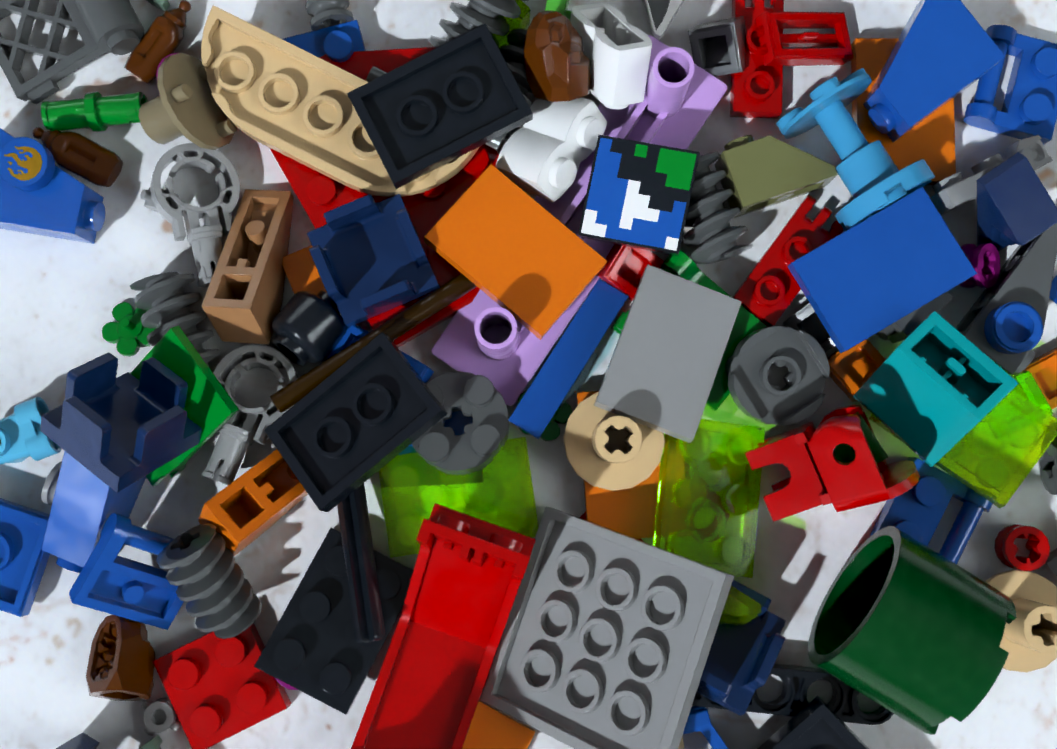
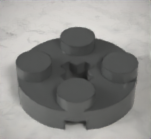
[725,326,830,425]
[412,372,510,475]

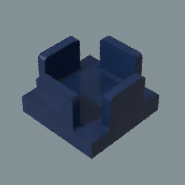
[307,194,440,327]
[40,352,202,493]
[697,580,786,716]

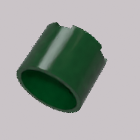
[808,526,1016,735]

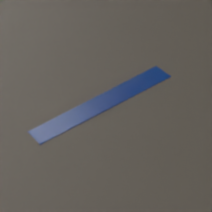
[508,279,629,439]

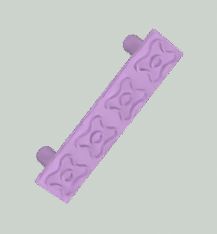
[431,35,727,406]

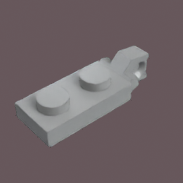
[930,135,1053,215]

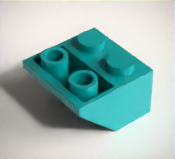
[853,311,1019,467]

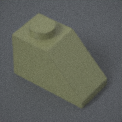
[715,135,838,218]

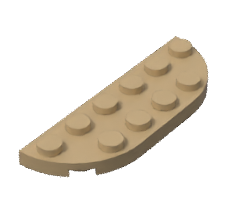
[201,5,479,197]

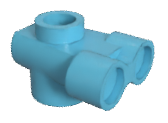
[0,397,61,465]

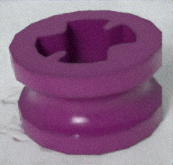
[959,243,1000,288]

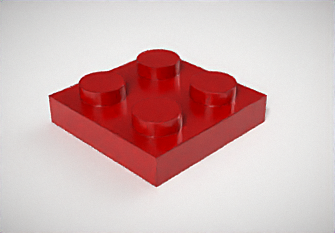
[152,623,291,749]

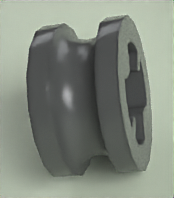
[305,0,354,31]

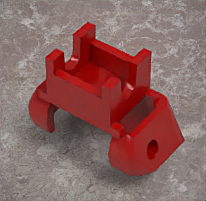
[745,405,920,522]

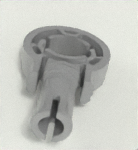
[150,143,240,287]
[202,344,299,485]

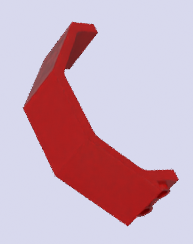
[351,503,536,749]

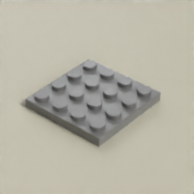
[480,506,734,749]

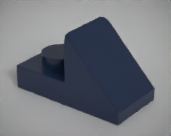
[977,152,1057,252]

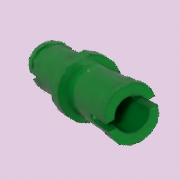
[41,92,148,132]

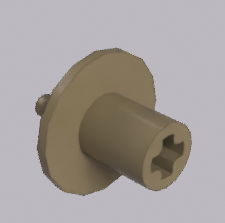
[139,53,237,150]

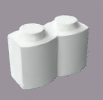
[570,2,652,109]
[495,97,607,202]

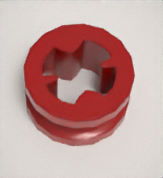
[994,524,1050,571]

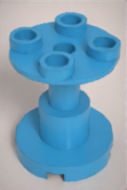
[776,68,935,231]

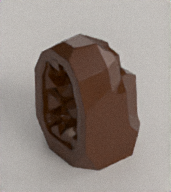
[524,10,591,102]
[86,614,155,701]

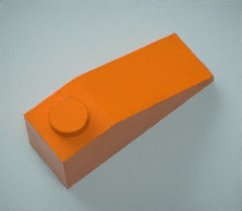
[198,449,308,556]

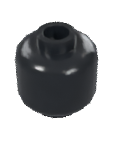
[272,291,347,366]

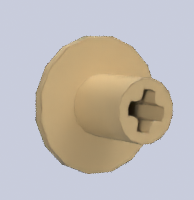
[563,392,665,491]
[985,569,1057,673]

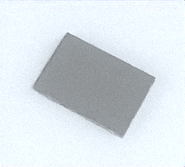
[594,264,742,443]

